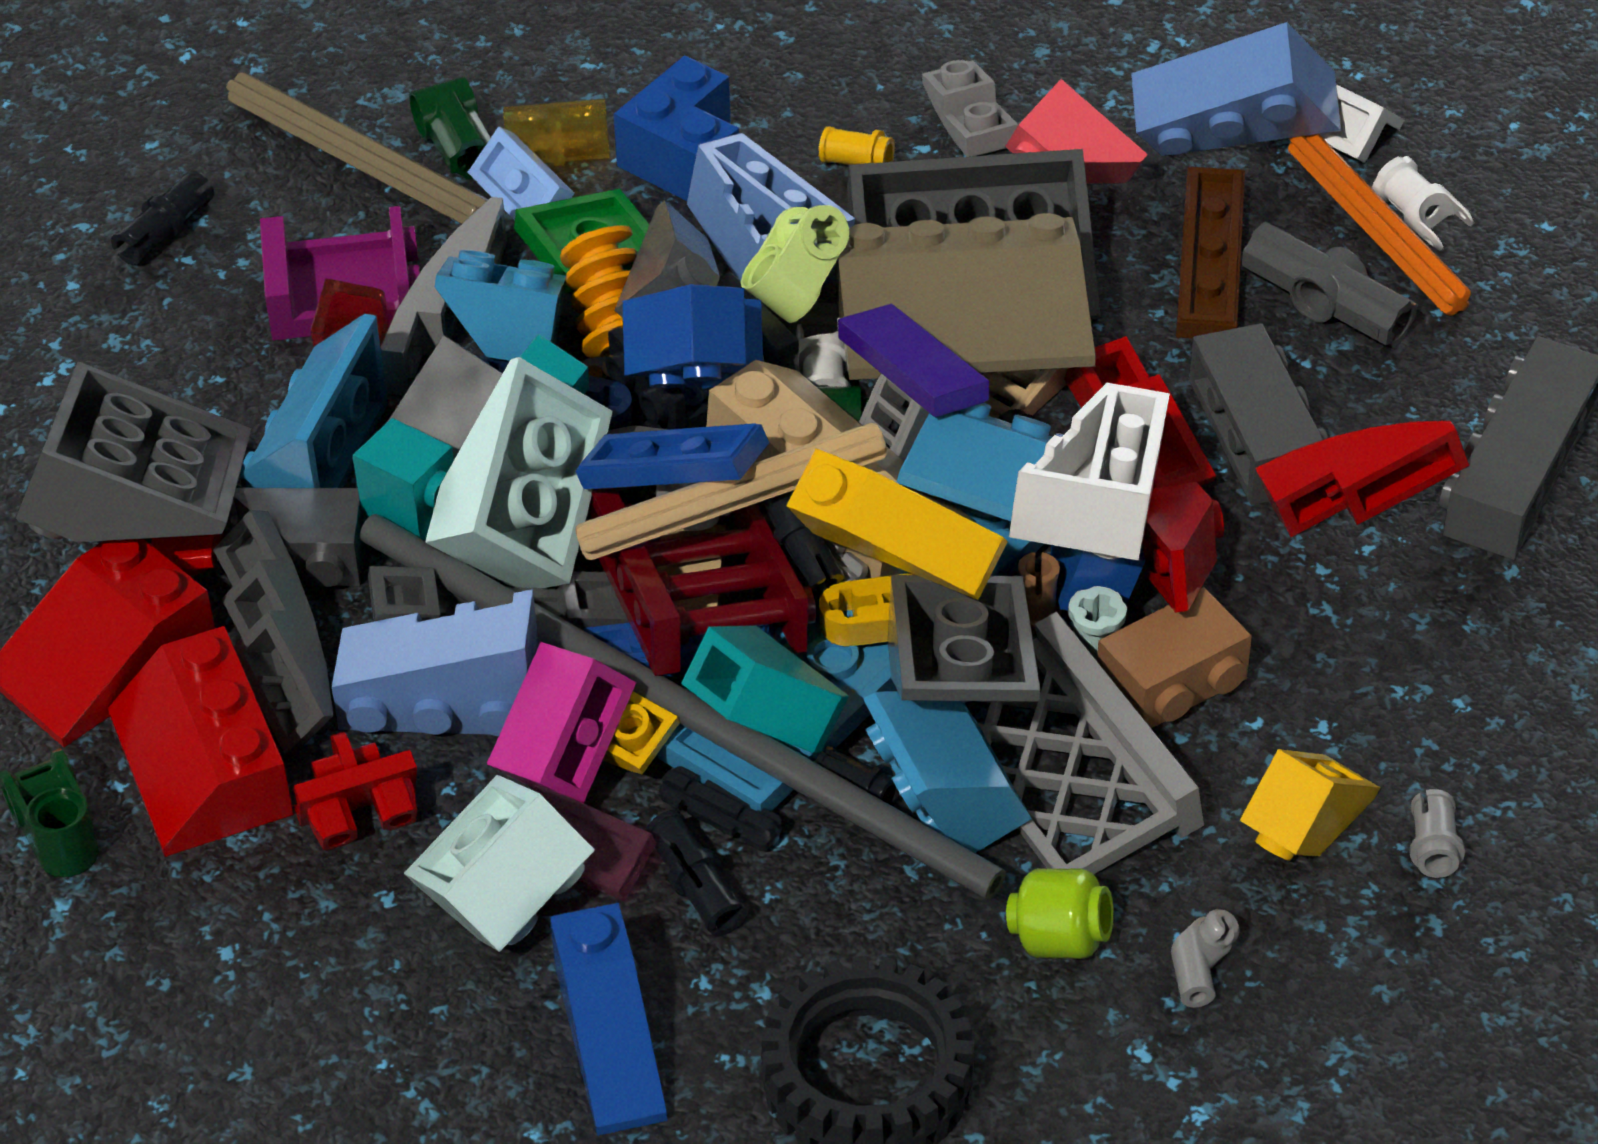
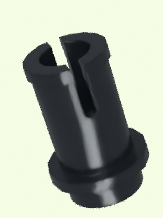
[815,746,899,806]

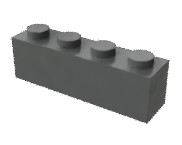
[1439,336,1598,560]

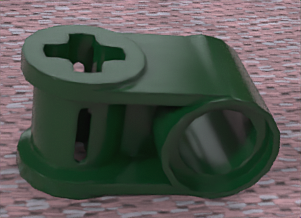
[0,748,99,877]

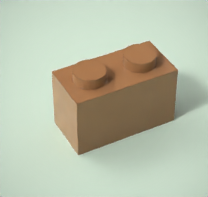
[1097,587,1252,728]

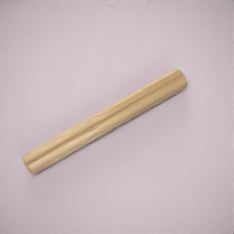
[575,423,887,560]

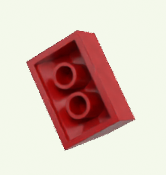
[108,626,293,857]

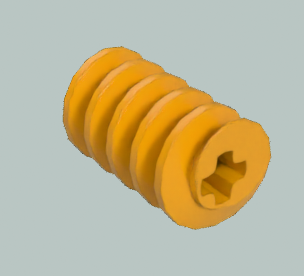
[560,225,637,358]

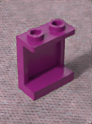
[260,206,420,341]

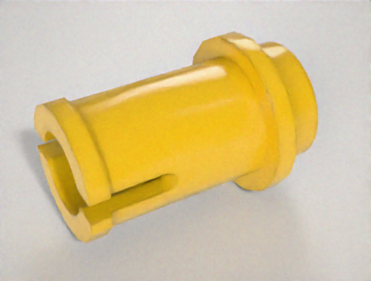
[819,126,895,165]

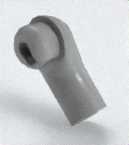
[1171,909,1240,1008]

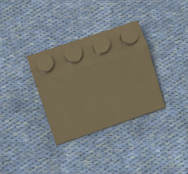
[835,213,1096,380]

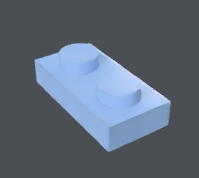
[467,126,574,220]

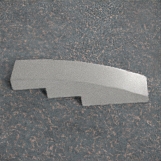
[381,197,507,396]

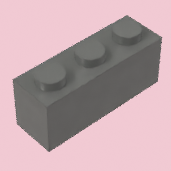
[1189,323,1329,505]

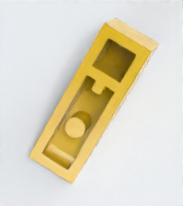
[786,448,1008,600]

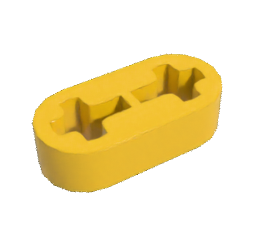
[819,573,914,646]

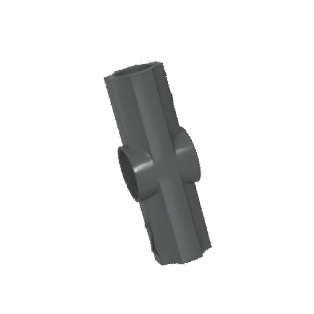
[1241,221,1418,348]

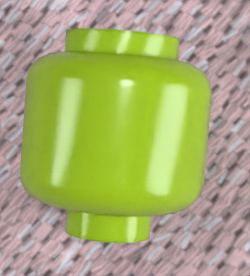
[1006,868,1114,959]

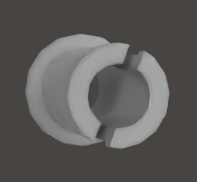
[1409,789,1465,878]

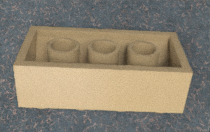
[706,360,970,578]

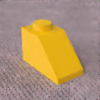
[1240,749,1380,860]

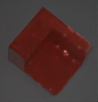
[311,278,389,348]

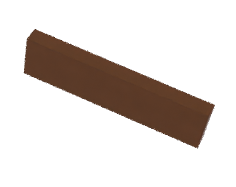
[1176,166,1245,339]

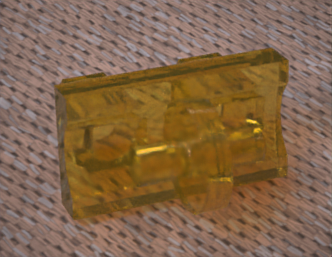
[503,99,610,167]

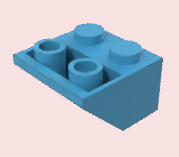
[434,250,566,361]
[863,691,1032,853]

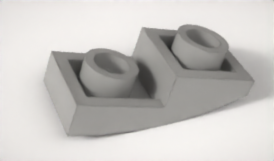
[922,60,1018,157]

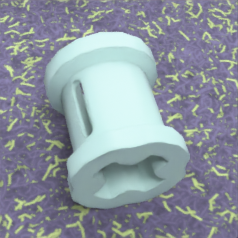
[1068,586,1127,661]

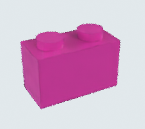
[487,642,636,805]

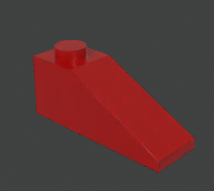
[1142,482,1224,613]

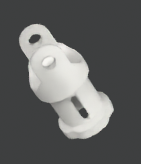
[1372,156,1474,251]
[796,317,851,387]

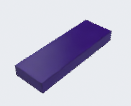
[838,303,989,418]

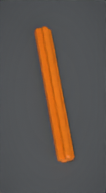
[1288,134,1471,316]

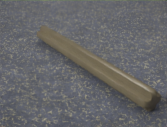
[226,72,488,224]

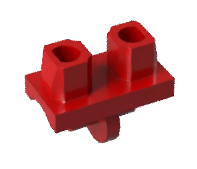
[294,732,417,851]

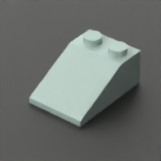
[425,357,613,589]

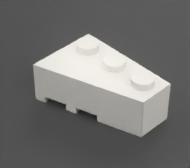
[1009,383,1170,560]

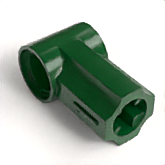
[409,77,491,180]

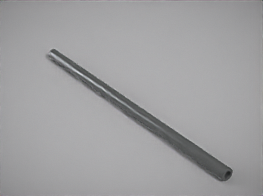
[360,514,1006,900]

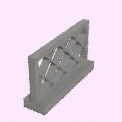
[963,612,1204,874]

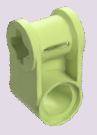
[741,205,849,323]

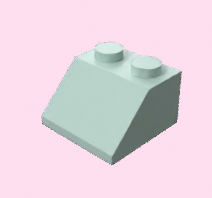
[404,775,595,952]

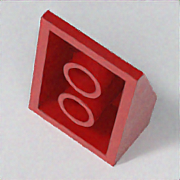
[0,538,215,748]

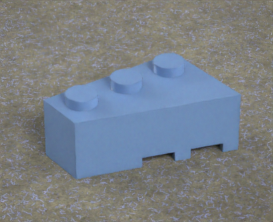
[1131,22,1341,156]

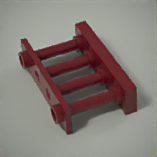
[588,488,816,676]

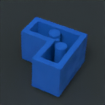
[613,55,739,201]
[622,284,763,391]

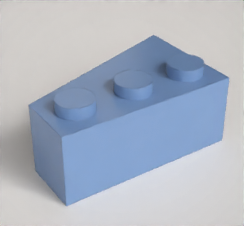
[687,133,855,303]
[332,589,539,736]

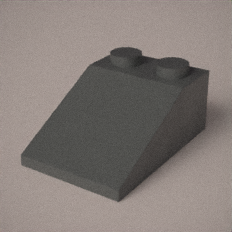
[887,575,1040,702]

